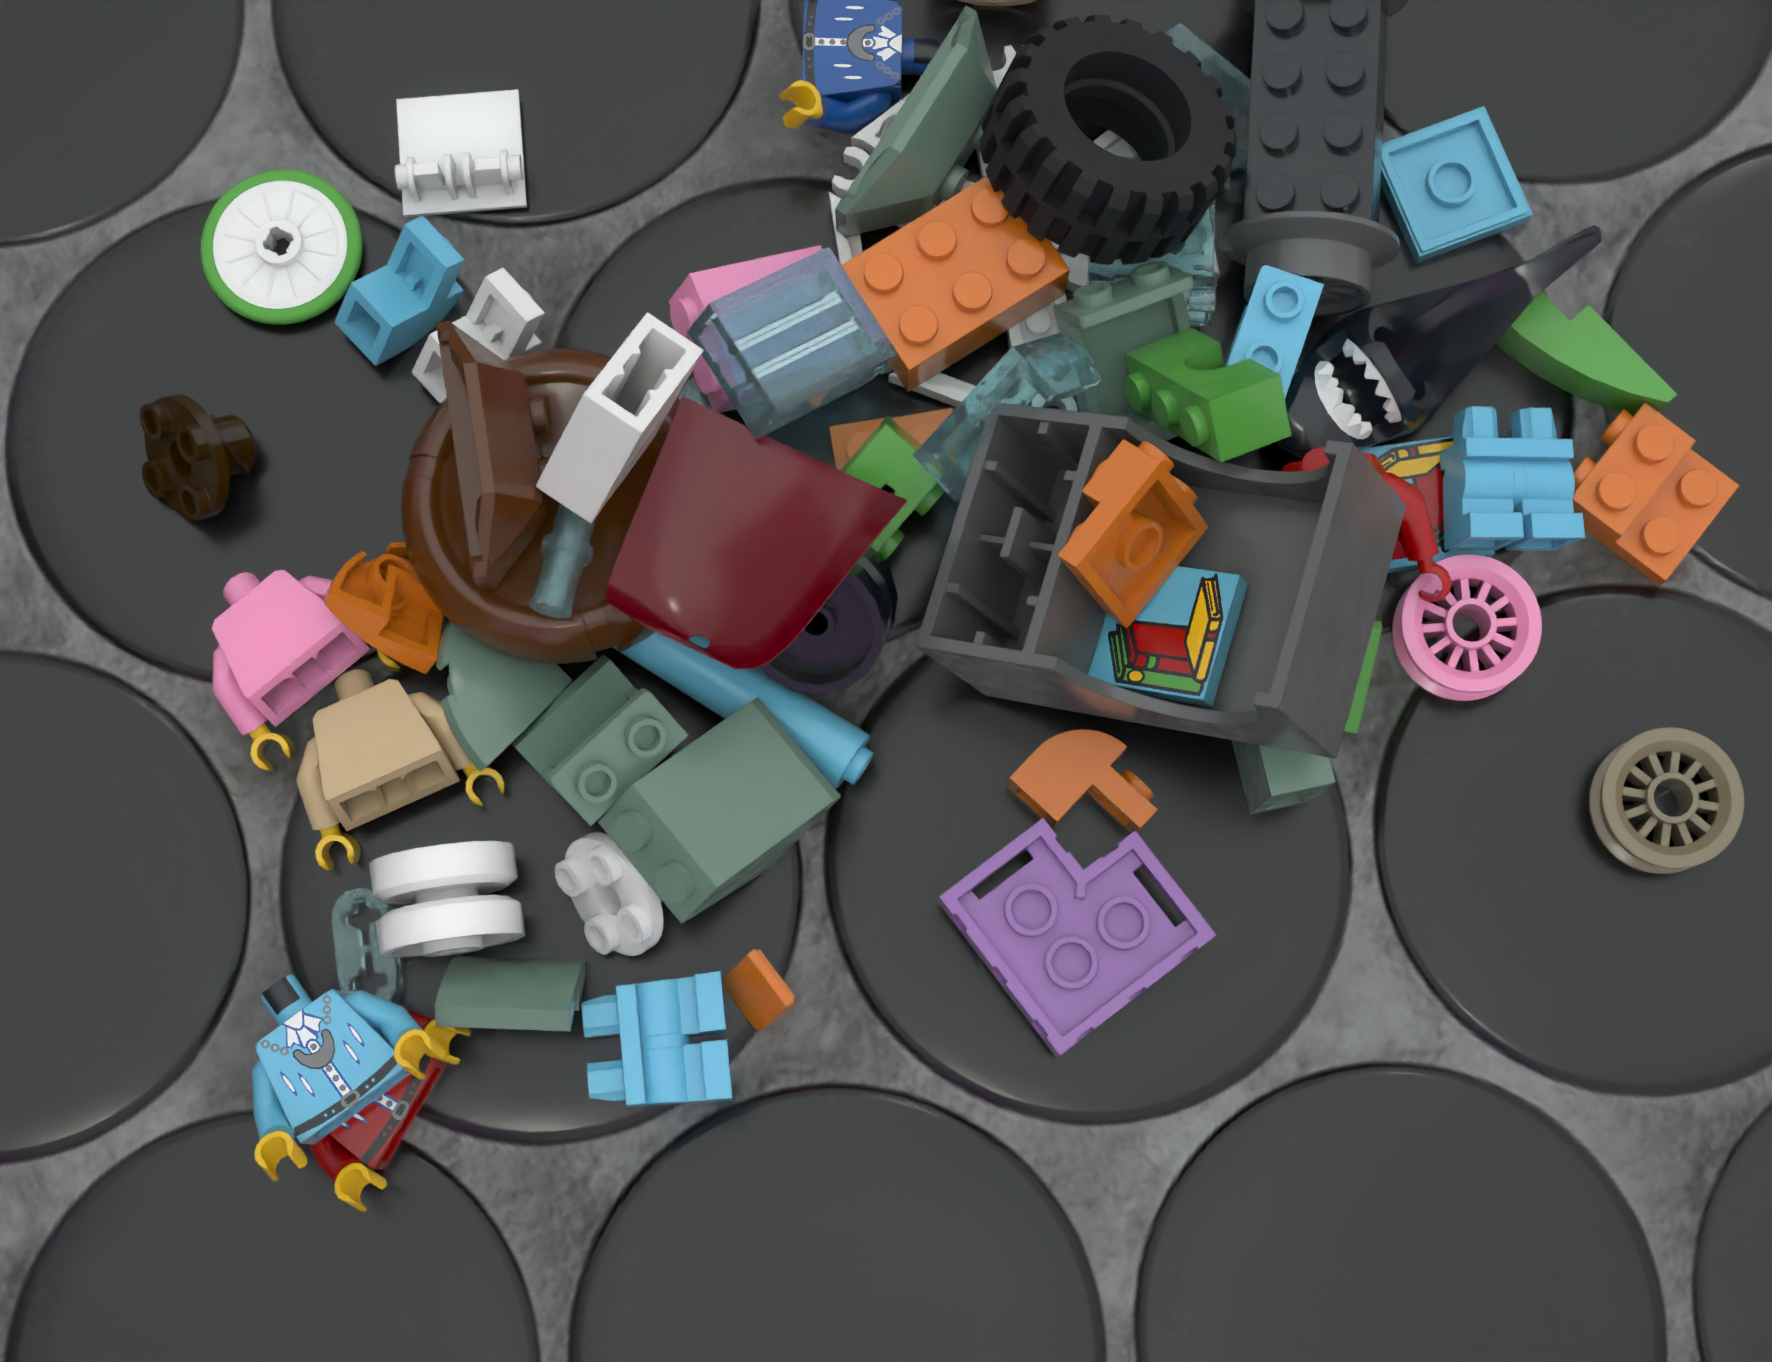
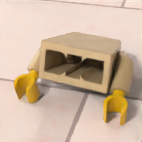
[296,669,504,871]

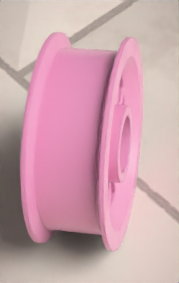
[1392,554,1542,701]

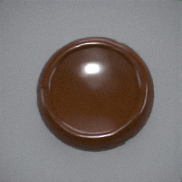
[401,349,680,664]

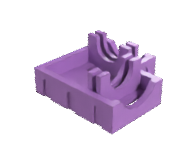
[938,818,1216,1058]

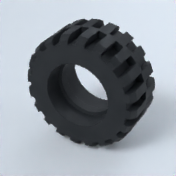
[980,15,1237,265]

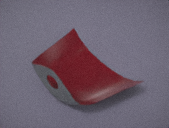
[606,396,907,670]

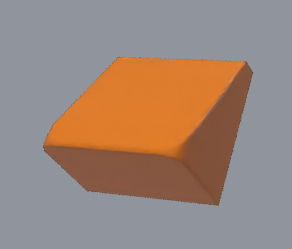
[722,949,797,1031]

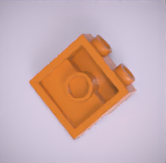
[1573,403,1740,586]
[1057,439,1209,628]

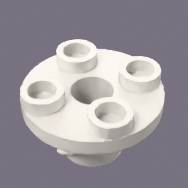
[555,832,663,956]

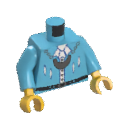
[252,974,447,1182]

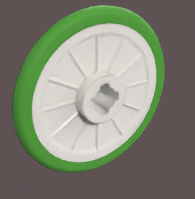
[200,170,363,325]

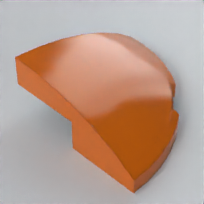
[324,542,444,674]

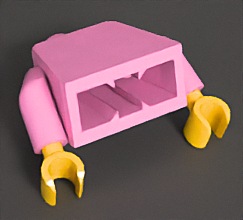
[212,570,400,771]

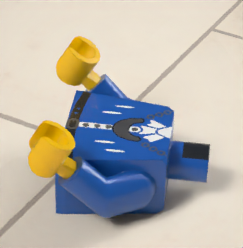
[779,0,939,135]

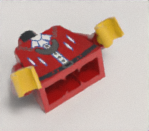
[309,1010,471,1212]

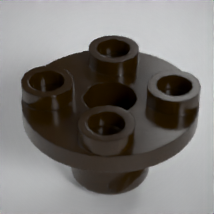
[139,394,256,521]

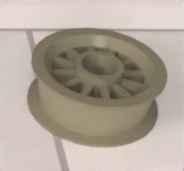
[1589,727,1744,874]

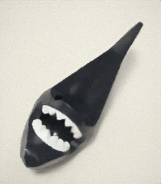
[1277,225,1602,458]

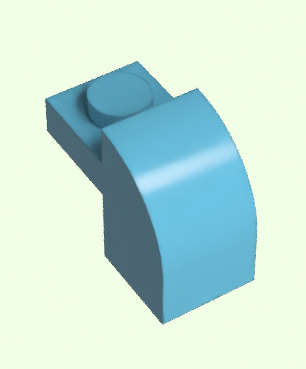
[334,215,465,366]

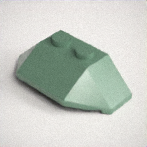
[835,6,997,237]

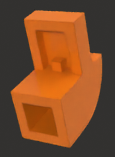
[1006,729,1158,833]

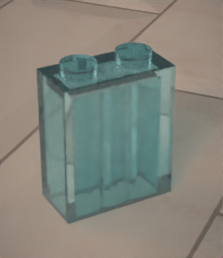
[687,247,898,440]

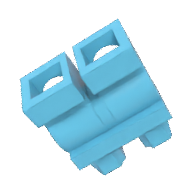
[1440,406,1585,551]
[581,971,733,1107]

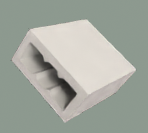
[535,312,704,523]

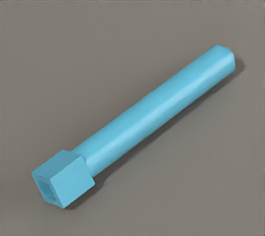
[612,632,874,789]

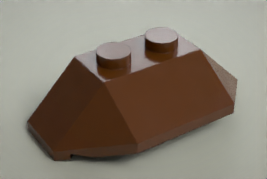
[436,321,551,592]

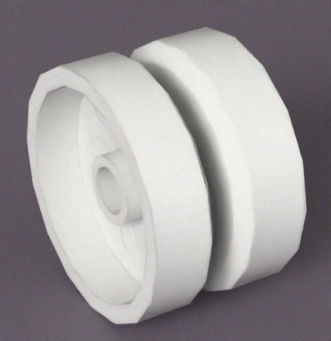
[369,841,525,957]

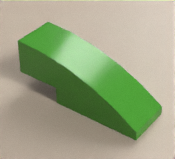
[1496,292,1677,415]

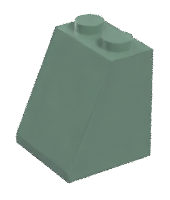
[598,697,841,924]

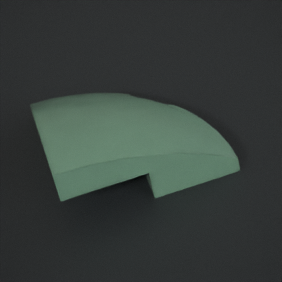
[436,621,572,771]

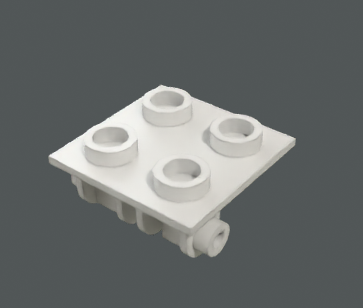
[395,89,527,217]

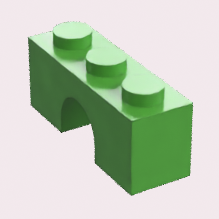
[1124,328,1292,462]

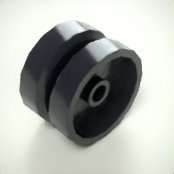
[760,547,898,695]

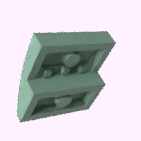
[435,955,587,1032]

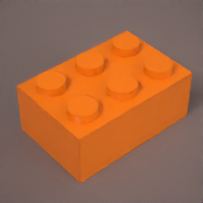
[839,176,1070,392]

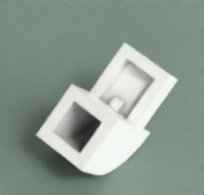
[412,268,545,403]

